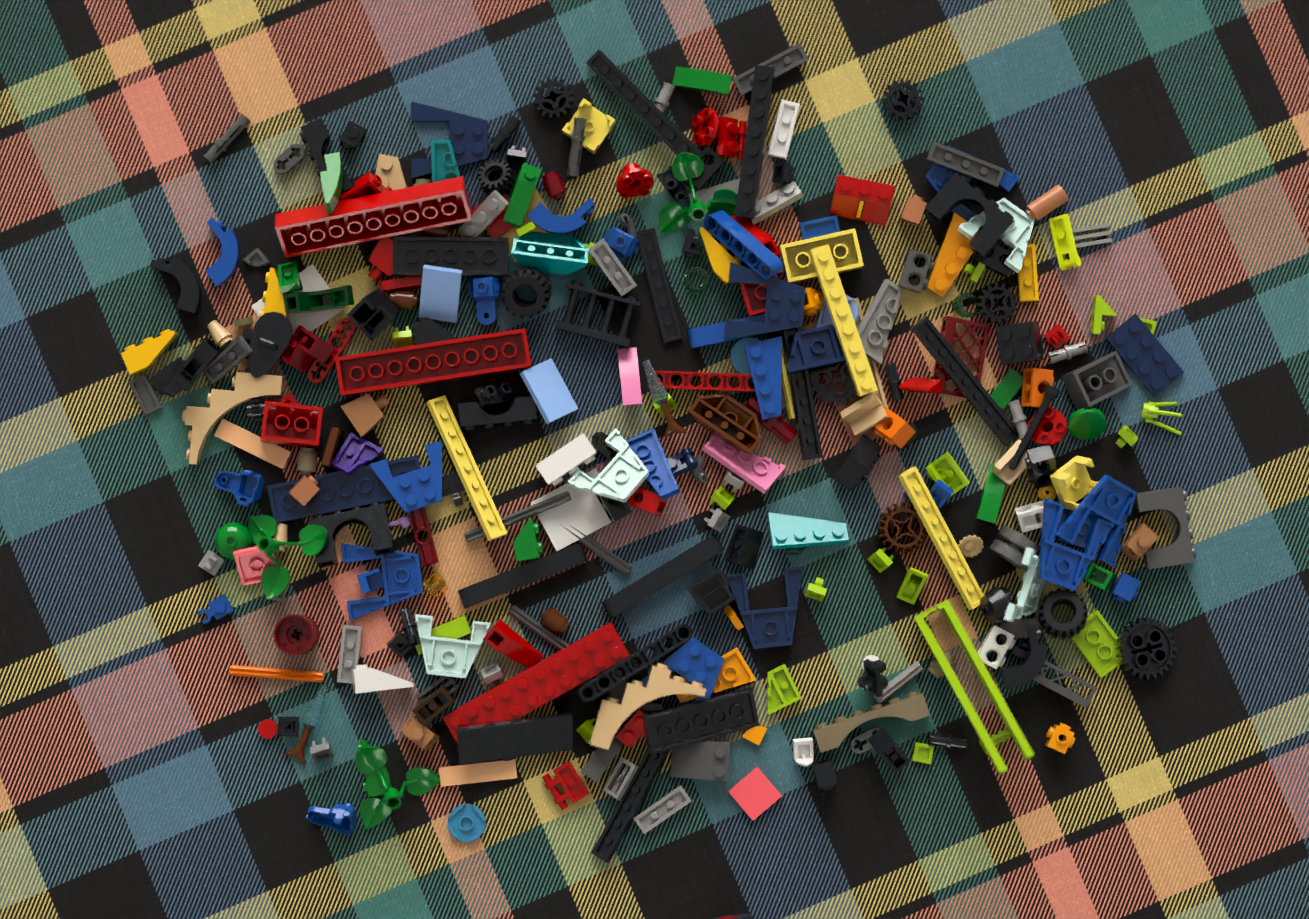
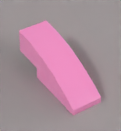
[617,347,642,406]

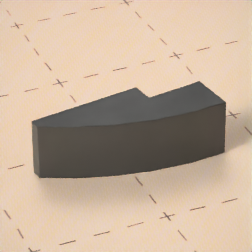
[581,727,624,783]

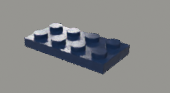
[1105,313,1184,397]

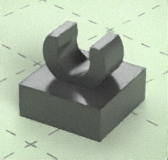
[310,737,334,762]

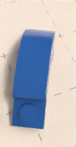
[527,198,595,235]
[205,217,240,288]

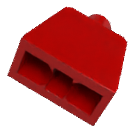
[368,237,393,282]
[628,487,668,517]

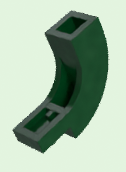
[283,285,354,314]

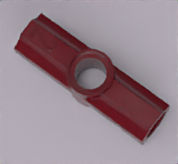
[745,395,798,445]
[409,507,439,566]

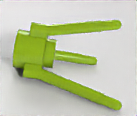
[1141,401,1183,435]

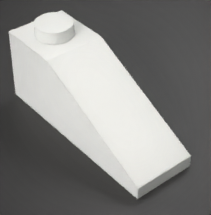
[351,664,413,693]

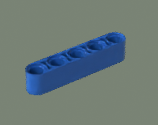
[704,210,783,279]
[687,314,780,349]

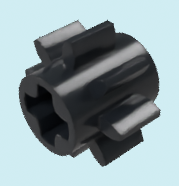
[247,398,265,422]

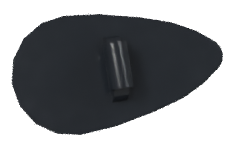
[249,312,293,378]

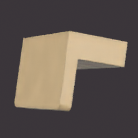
[840,393,888,436]
[992,439,1028,486]

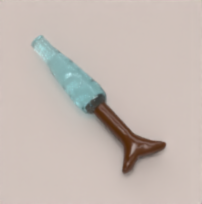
[642,359,687,437]
[285,684,329,765]

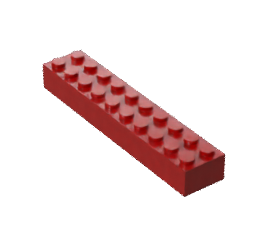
[275,176,472,258]
[335,328,532,397]
[443,621,630,744]

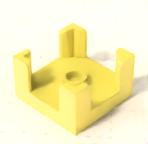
[562,98,616,154]
[1050,455,1098,511]

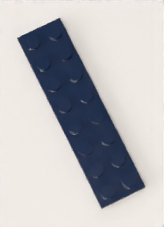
[267,455,421,523]

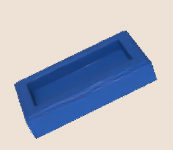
[799,215,840,240]

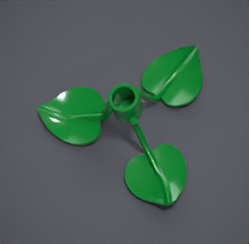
[659,152,738,233]
[249,515,327,599]
[355,746,441,829]

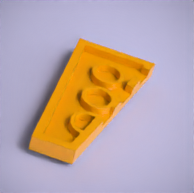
[926,213,981,298]
[676,647,756,703]

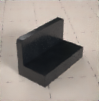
[725,524,764,569]

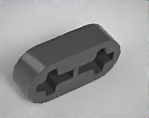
[273,144,306,175]
[850,727,880,754]

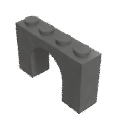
[1134,486,1196,569]

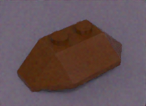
[688,393,762,455]

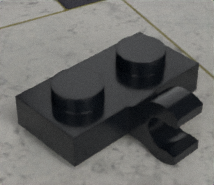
[442,472,465,507]

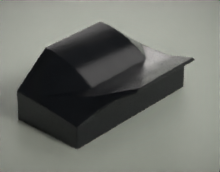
[150,357,184,397]

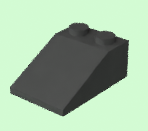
[1061,350,1133,410]
[670,740,730,781]

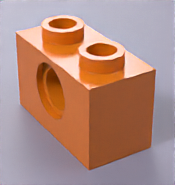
[1021,368,1054,409]
[873,407,916,449]

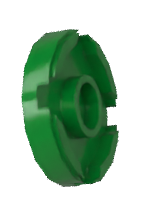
[1068,408,1107,440]

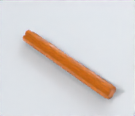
[229,665,324,683]

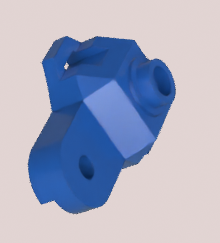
[599,227,639,276]
[467,276,503,325]
[214,470,265,506]
[306,803,357,835]

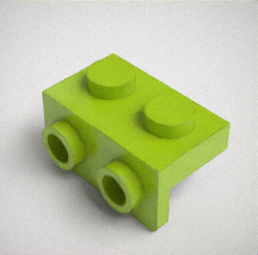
[925,452,970,498]

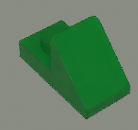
[278,261,303,294]

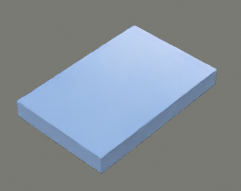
[419,265,462,323]
[520,358,578,424]

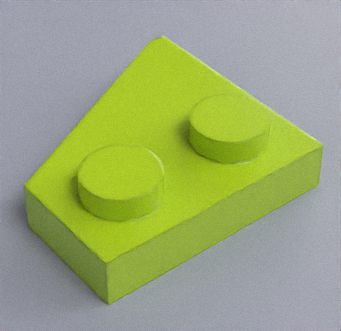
[767,664,802,715]

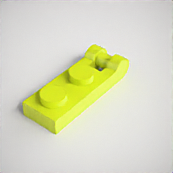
[1049,214,1081,271]

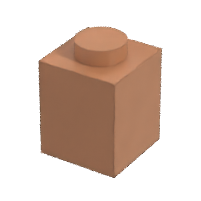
[900,195,927,226]
[289,475,320,506]

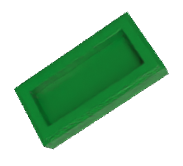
[990,368,1023,410]

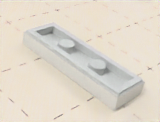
[768,99,800,160]

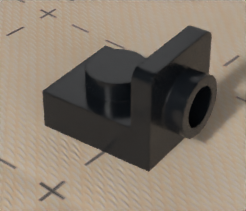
[338,120,367,150]
[682,228,701,259]

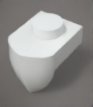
[793,737,814,767]

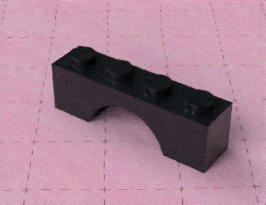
[299,118,353,195]
[458,396,537,431]

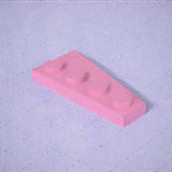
[702,435,786,494]

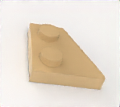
[375,154,407,190]

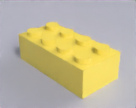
[779,228,864,283]

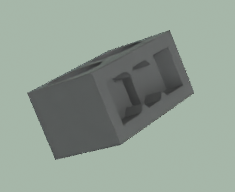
[898,249,934,294]

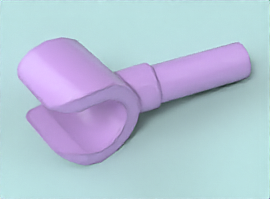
[390,516,412,529]

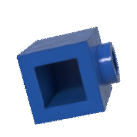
[1110,572,1141,603]

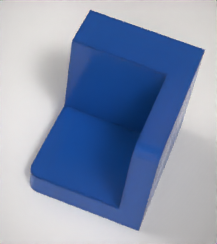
[357,568,384,594]

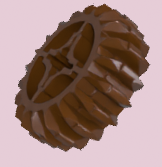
[877,502,928,554]

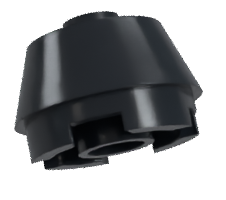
[980,587,1013,623]

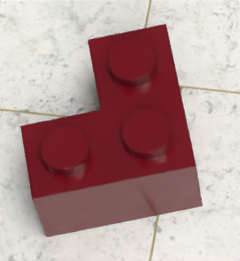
[280,325,335,373]

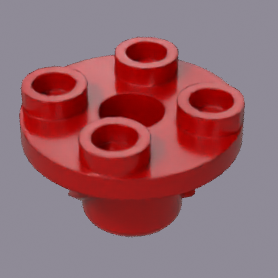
[692,108,720,146]
[616,163,654,198]
[1028,407,1067,446]

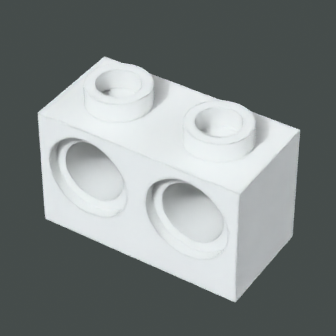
[1014,498,1053,533]
[978,624,1016,670]

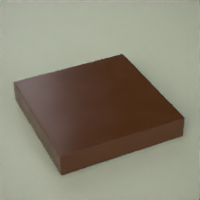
[321,427,343,467]

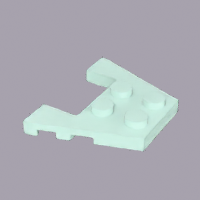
[957,198,1035,273]
[568,428,649,503]
[1004,547,1047,622]
[415,614,491,678]

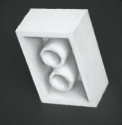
[535,433,597,487]

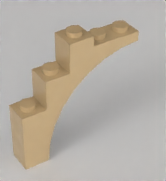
[182,372,285,465]
[590,663,707,750]

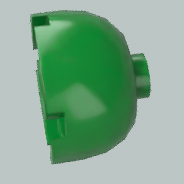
[214,522,253,560]

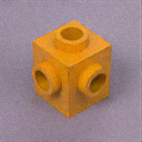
[804,287,824,316]
[1045,723,1075,754]

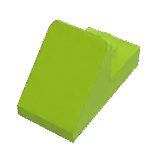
[1090,295,1117,335]
[896,567,928,605]

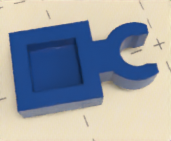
[198,594,234,624]

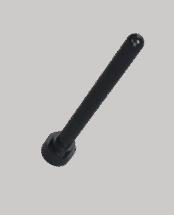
[1009,384,1061,470]

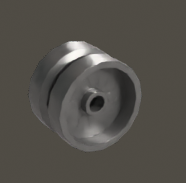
[990,525,1040,571]

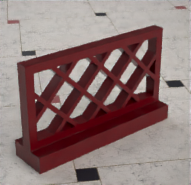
[933,316,990,398]

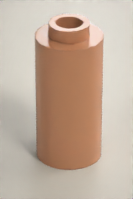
[1025,184,1069,221]

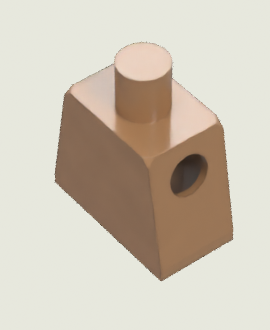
[341,394,390,437]
[1120,521,1158,561]
[400,713,441,751]

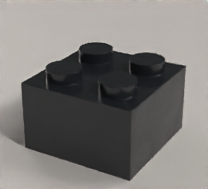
[996,321,1044,365]

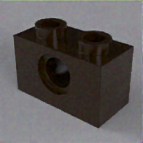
[412,686,456,726]

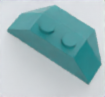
[511,231,589,275]

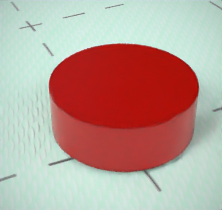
[258,719,278,739]

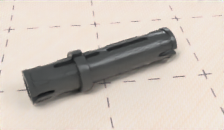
[203,114,251,163]
[567,117,587,176]

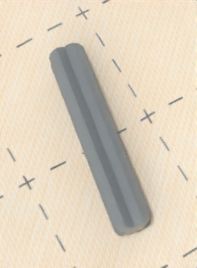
[873,661,923,703]

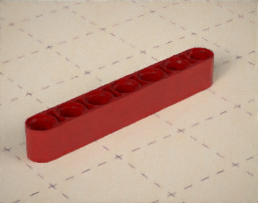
[649,371,756,393]

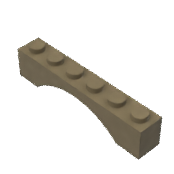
[812,691,930,753]

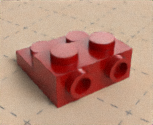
[340,172,392,201]

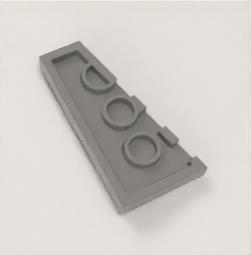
[857,279,903,364]

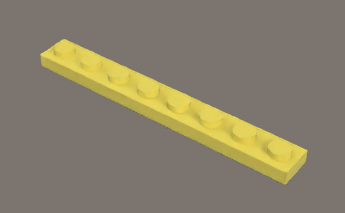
[809,244,878,397]
[426,395,507,541]
[898,466,984,610]

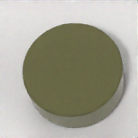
[233,316,254,328]

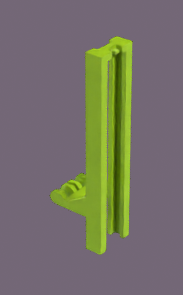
[914,599,1034,775]

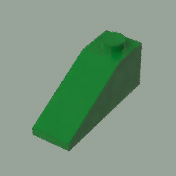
[502,163,541,227]

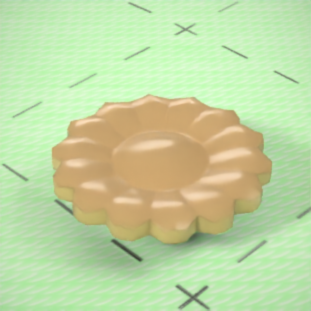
[958,535,984,558]

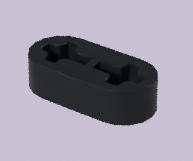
[591,432,615,461]

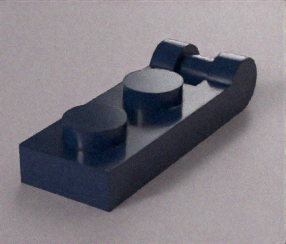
[647,448,698,488]

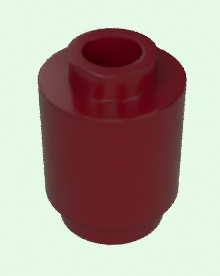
[542,171,567,200]

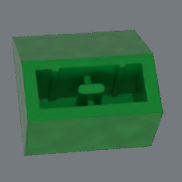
[513,519,544,562]

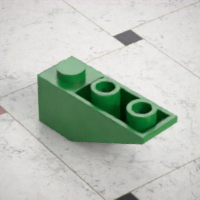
[358,738,392,797]

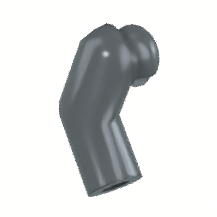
[618,213,637,237]
[691,454,708,483]

